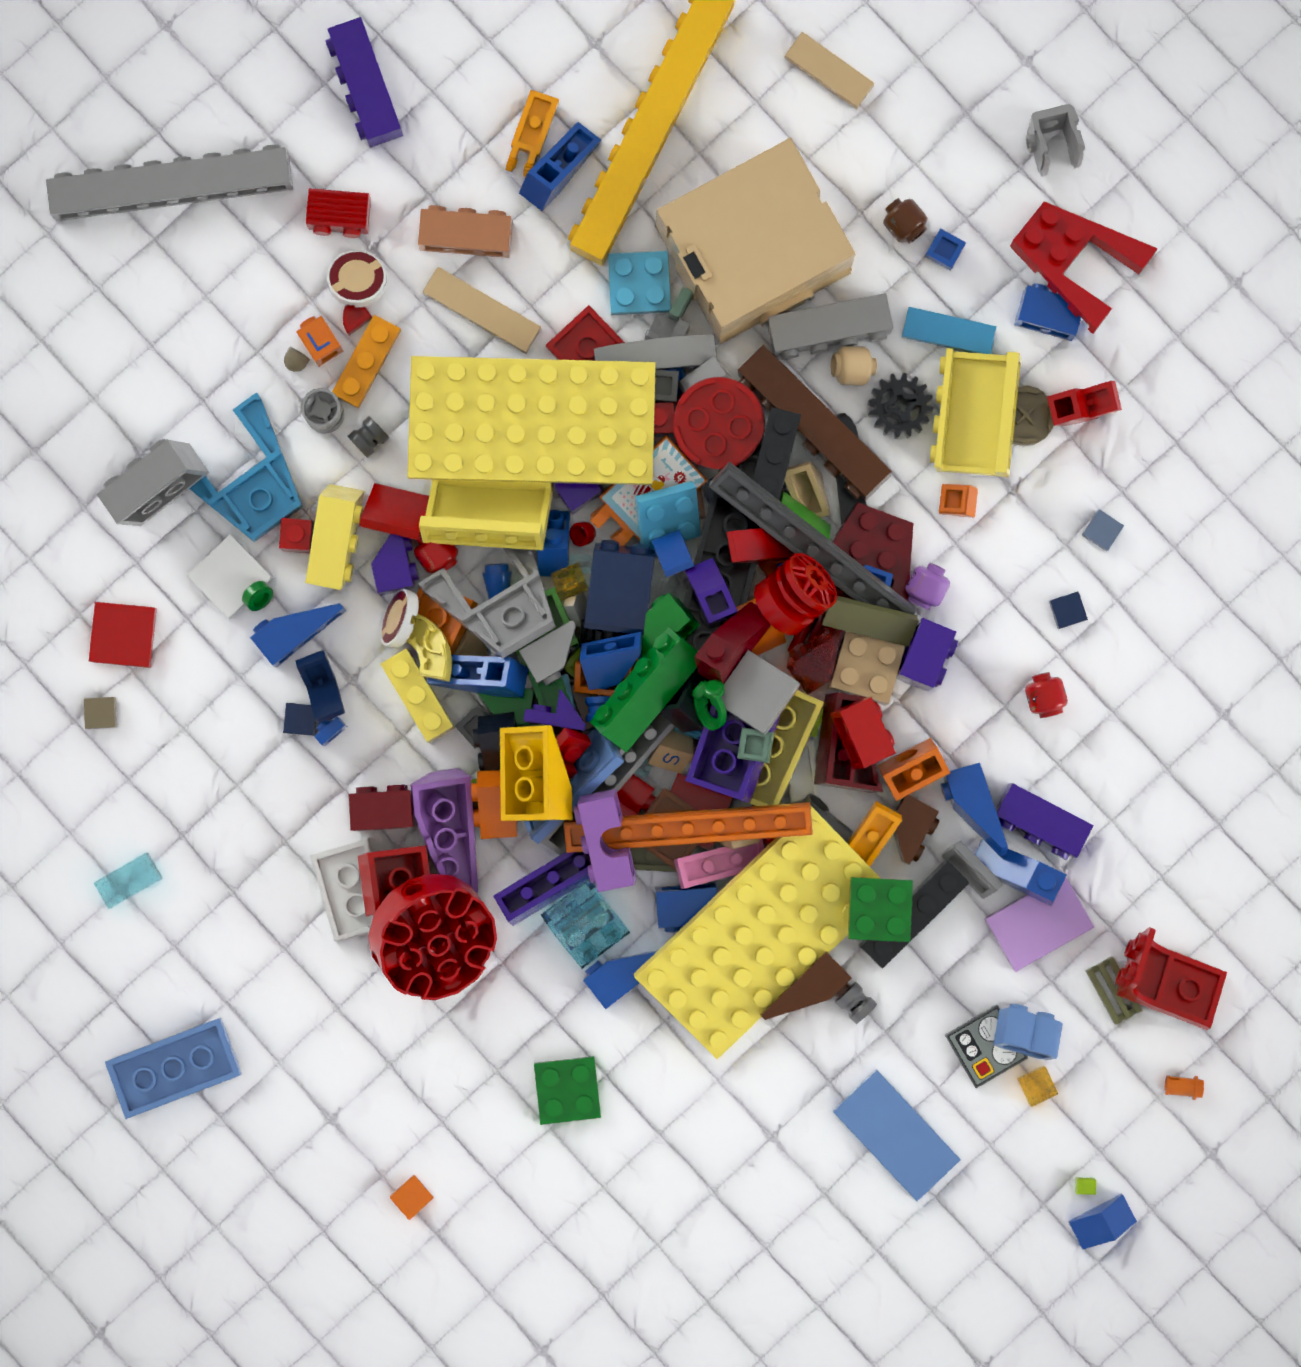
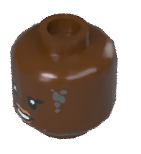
[883,198,928,244]

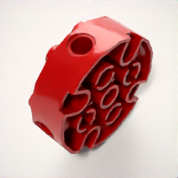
[368,874,497,1000]

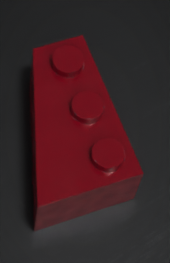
[814,692,883,793]

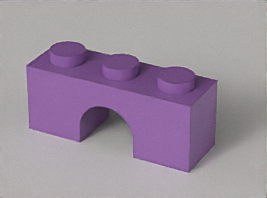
[574,789,636,892]

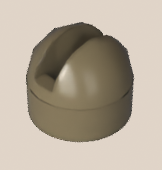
[284,346,310,372]

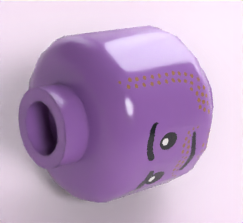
[905,563,950,610]

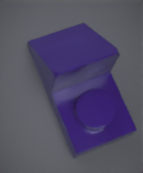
[523,689,586,731]

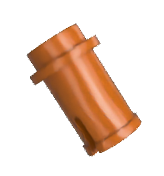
[1164,1075,1204,1100]

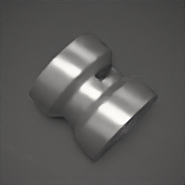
[835,982,877,1024]

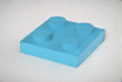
[608,251,671,315]
[635,481,701,550]

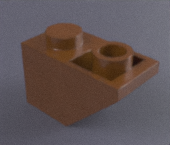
[893,795,940,865]

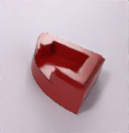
[343,304,372,336]

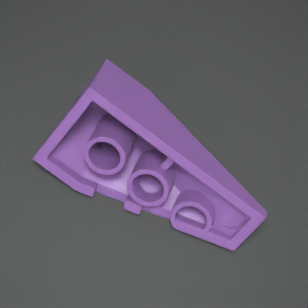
[410,768,478,893]

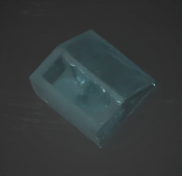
[541,878,630,969]

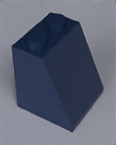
[584,540,655,635]

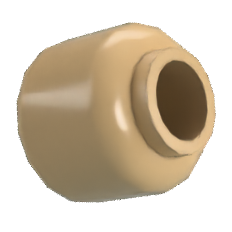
[830,346,877,386]

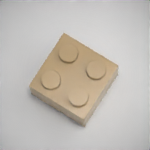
[828,631,905,706]

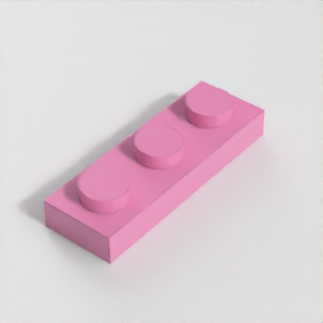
[674,839,765,889]

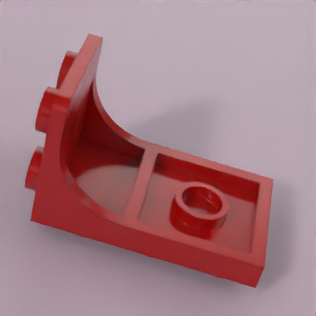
[1115,927,1227,1030]

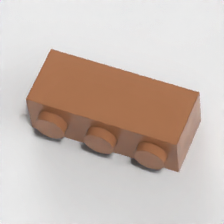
[418,205,512,258]

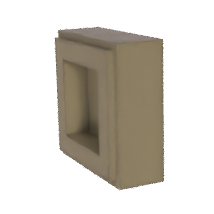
[84,697,117,729]

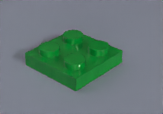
[848,877,913,942]
[534,1056,601,1125]

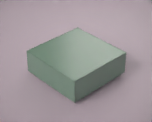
[668,287,693,322]
[737,728,774,763]

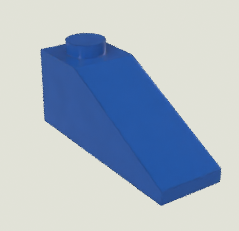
[519,122,601,211]
[250,603,347,668]
[427,655,529,698]
[940,763,1008,857]
[974,839,1067,906]
[583,950,658,1009]

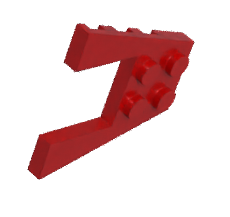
[1010,201,1158,334]

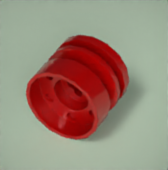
[754,553,837,635]

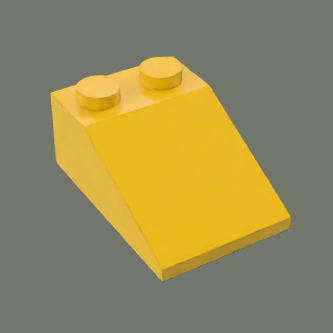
[500,725,573,821]

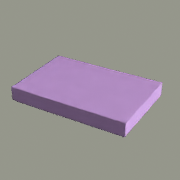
[984,878,1095,972]

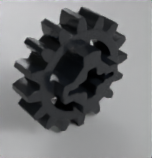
[867,373,934,439]

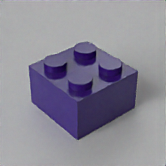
[896,618,958,691]

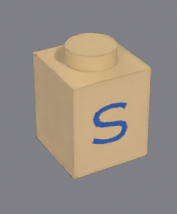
[648,728,696,774]

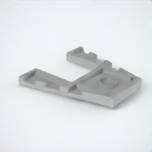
[418,548,556,659]

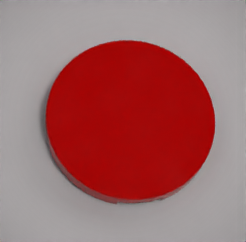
[673,377,765,469]

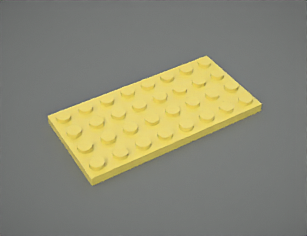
[407,356,656,485]
[633,805,881,1059]

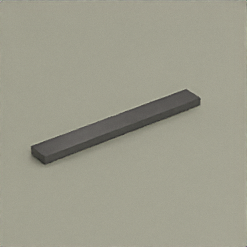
[709,461,916,615]

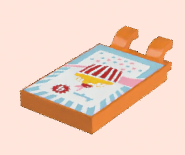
[590,435,707,546]

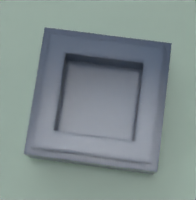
[1082,509,1124,552]

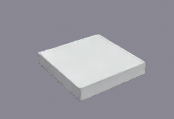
[186,534,273,619]

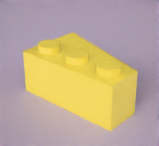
[305,484,365,590]

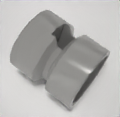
[301,388,345,434]

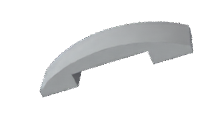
[594,334,716,370]

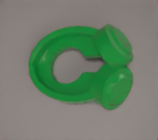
[692,680,727,731]

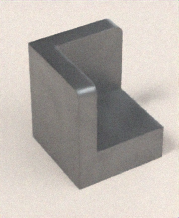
[644,314,690,340]

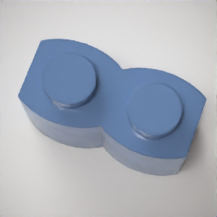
[993,1004,1063,1061]

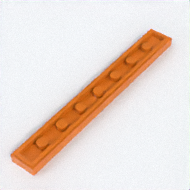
[564,802,813,853]

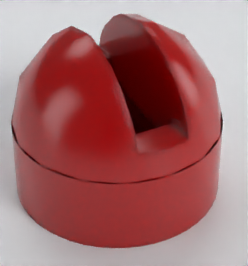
[569,521,596,547]

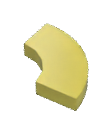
[406,614,452,682]

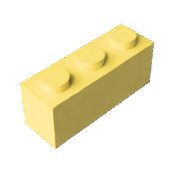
[380,648,455,743]

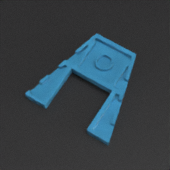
[189,392,303,542]

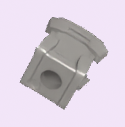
[1026,104,1085,177]

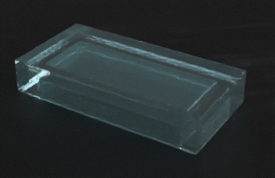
[94,852,163,909]

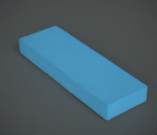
[901,307,997,354]

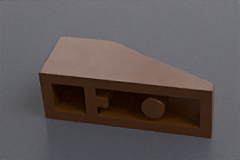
[760,951,852,1020]

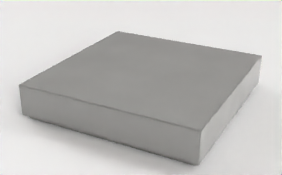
[721,650,800,735]

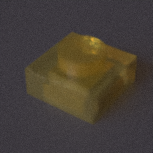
[550,562,589,601]
[1017,1065,1058,1107]

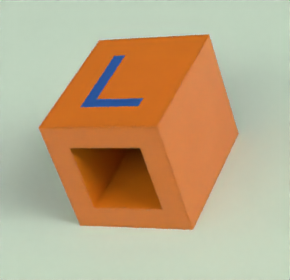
[296,316,344,367]

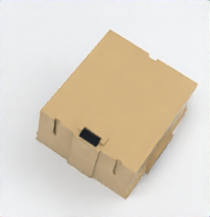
[655,137,856,344]

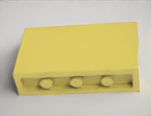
[930,348,1021,477]
[419,480,553,550]

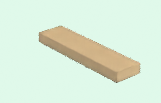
[423,267,541,354]

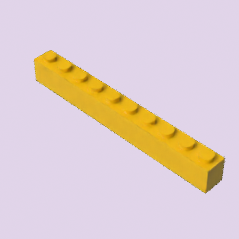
[568,0,736,266]

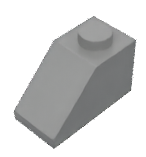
[519,620,576,686]

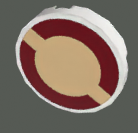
[327,250,387,307]
[381,588,419,648]

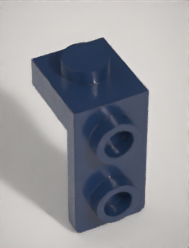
[295,650,345,723]

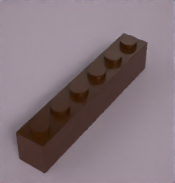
[738,345,892,501]

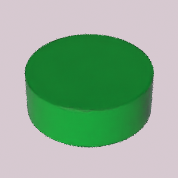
[242,581,273,611]

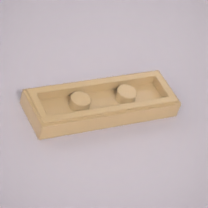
[784,32,875,110]

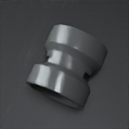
[347,416,389,458]

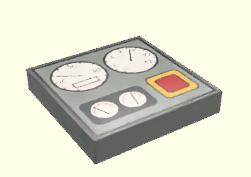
[945,1004,1028,1088]

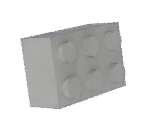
[96,439,210,526]

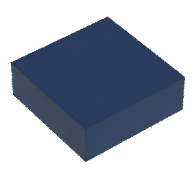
[1049,591,1088,629]
[283,703,316,736]

